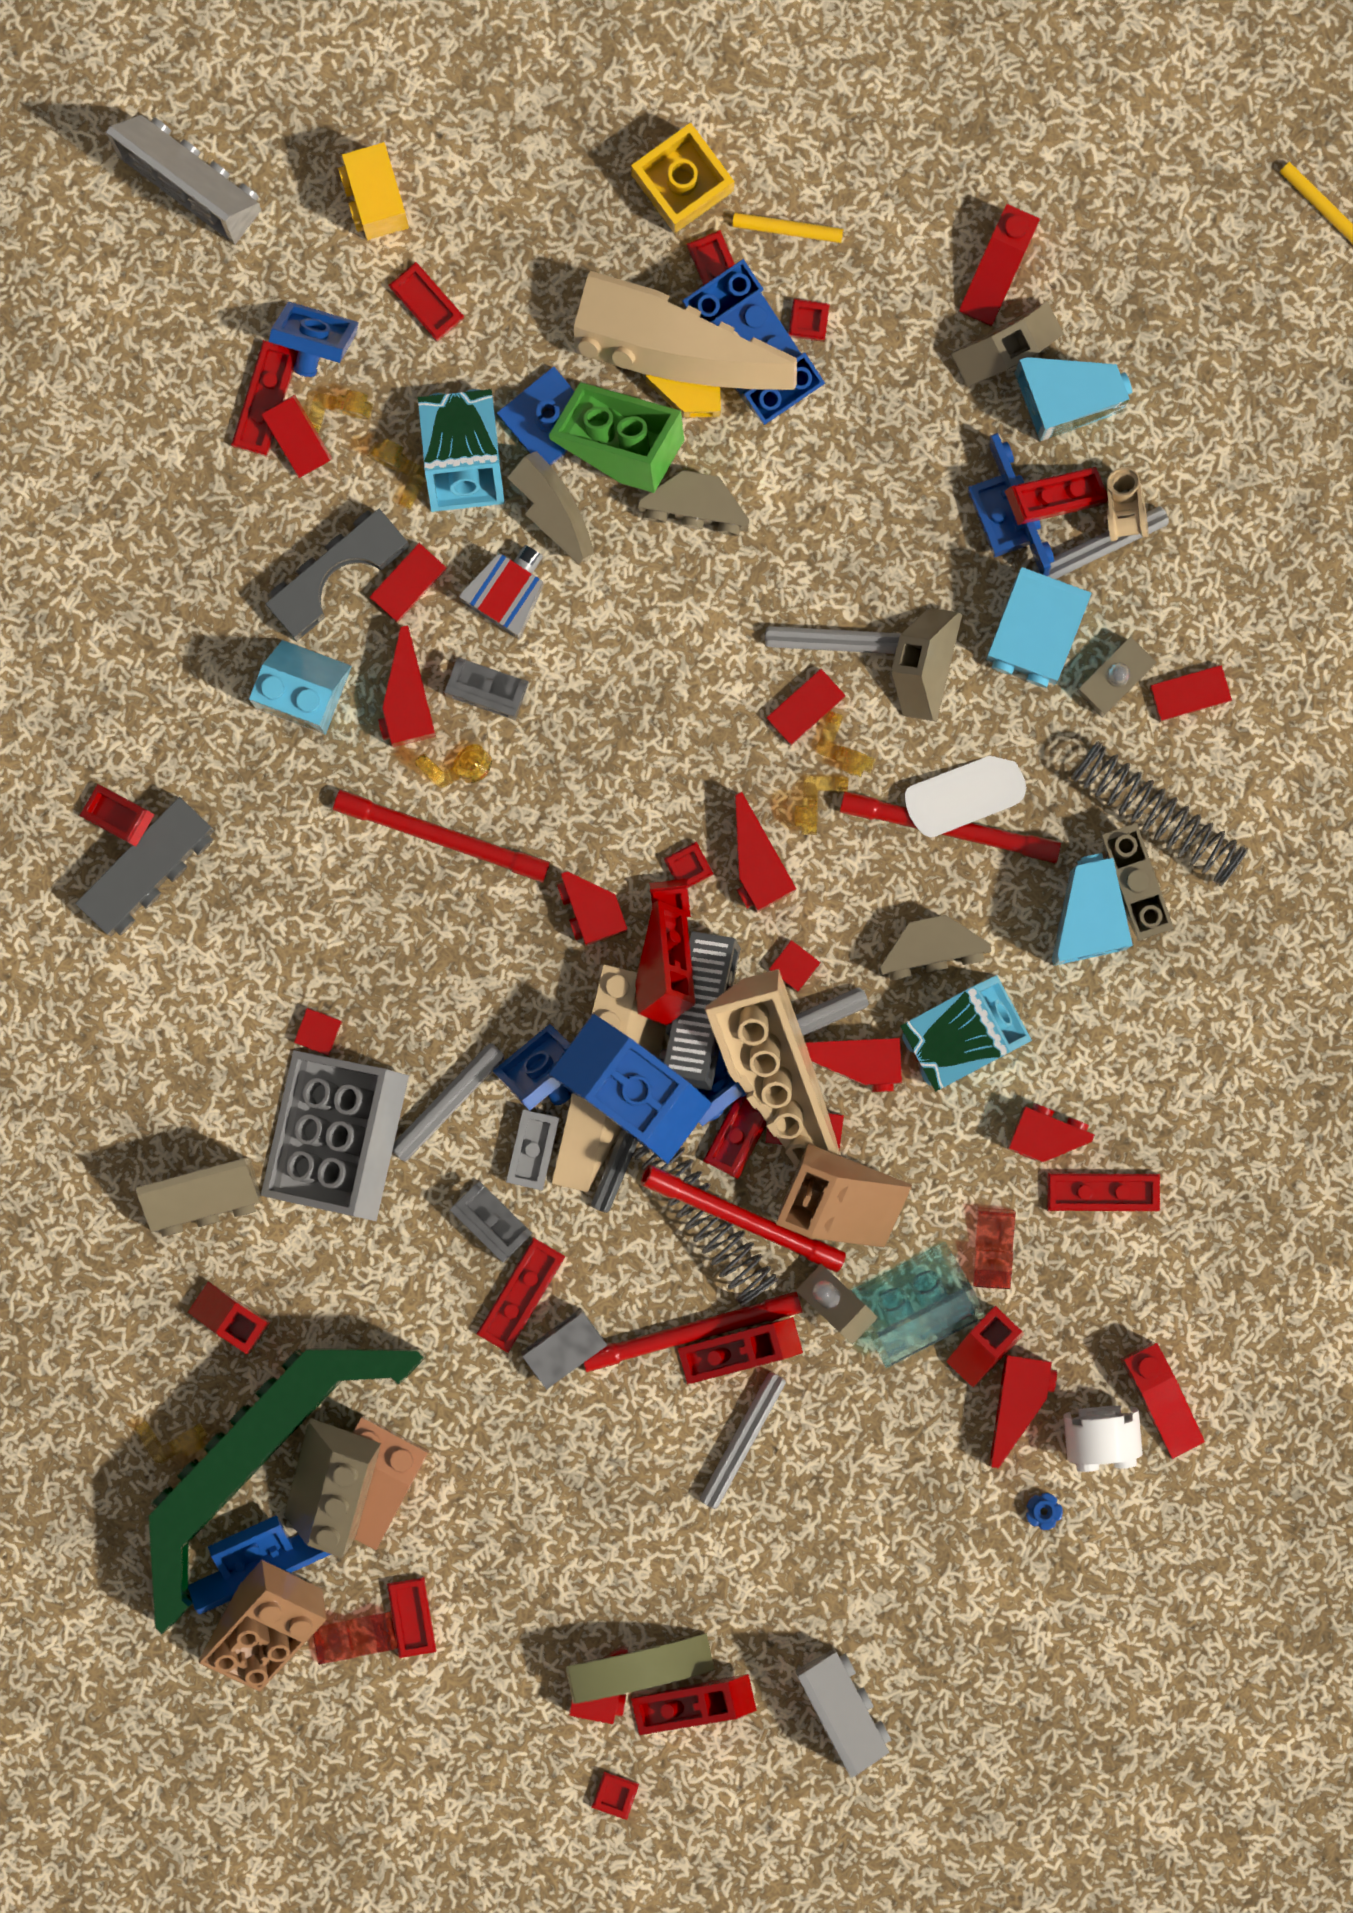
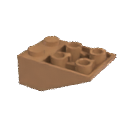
[776,1143,912,1247]
[199,1560,327,1692]

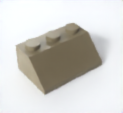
[135,1158,263,1237]
[284,1418,381,1558]

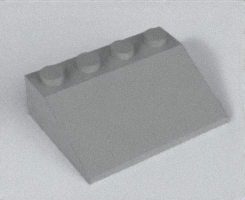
[106,115,262,245]
[261,1050,409,1221]

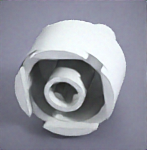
[1064,1406,1143,1472]

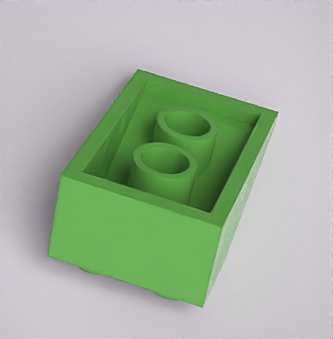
[549,382,685,493]

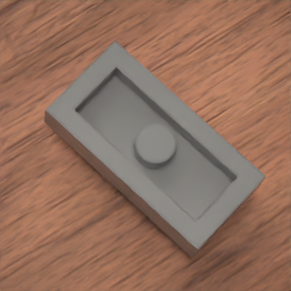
[506,1110,559,1191]

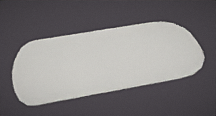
[905,756,1027,837]

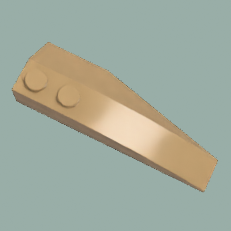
[574,271,797,390]
[552,965,666,1192]
[705,969,841,1168]

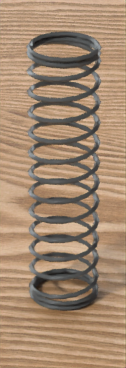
[1071,741,1248,886]
[632,1146,779,1306]

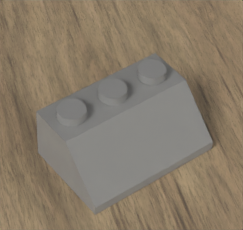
[796,1649,892,1778]

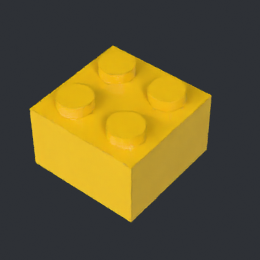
[631,122,735,234]
[338,142,409,240]

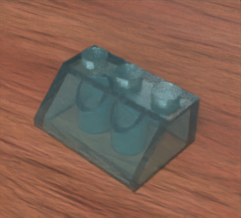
[851,1242,985,1368]

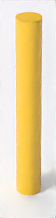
[1279,162,1353,244]
[732,212,843,243]

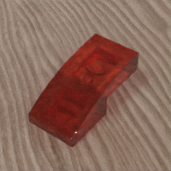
[973,1207,1016,1289]
[313,1611,398,1665]

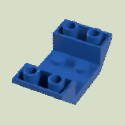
[682,259,825,425]
[548,1014,712,1164]

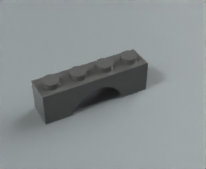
[265,508,410,642]

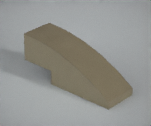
[507,451,594,565]

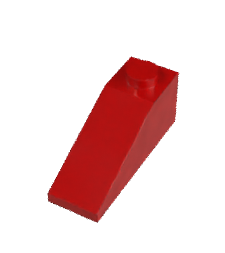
[958,204,1040,327]
[378,625,436,748]
[735,792,796,913]
[635,900,695,1025]
[805,1038,902,1093]
[678,1317,803,1385]
[1120,1342,1205,1459]
[989,1355,1057,1469]
[631,1674,757,1735]

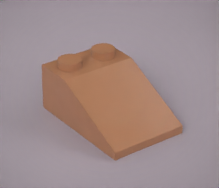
[353,1416,430,1550]

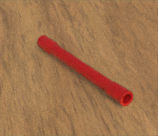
[333,789,550,883]
[839,791,1061,864]
[640,1165,846,1272]
[584,1291,803,1373]

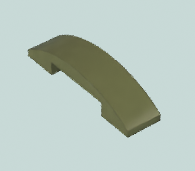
[565,1633,714,1704]

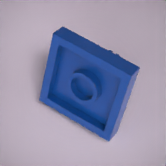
[269,301,359,377]
[497,366,575,466]
[493,1024,572,1111]

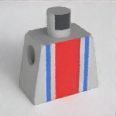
[459,545,544,640]

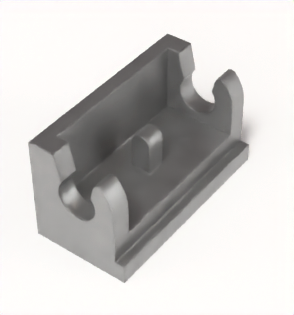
[444,657,529,720]
[450,1181,533,1263]
[521,1309,607,1390]

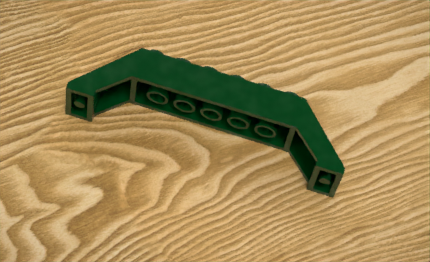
[149,1348,428,1634]

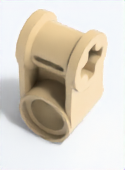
[1107,467,1149,542]

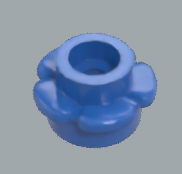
[1026,1493,1063,1530]

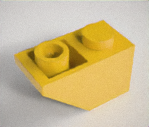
[646,374,721,418]

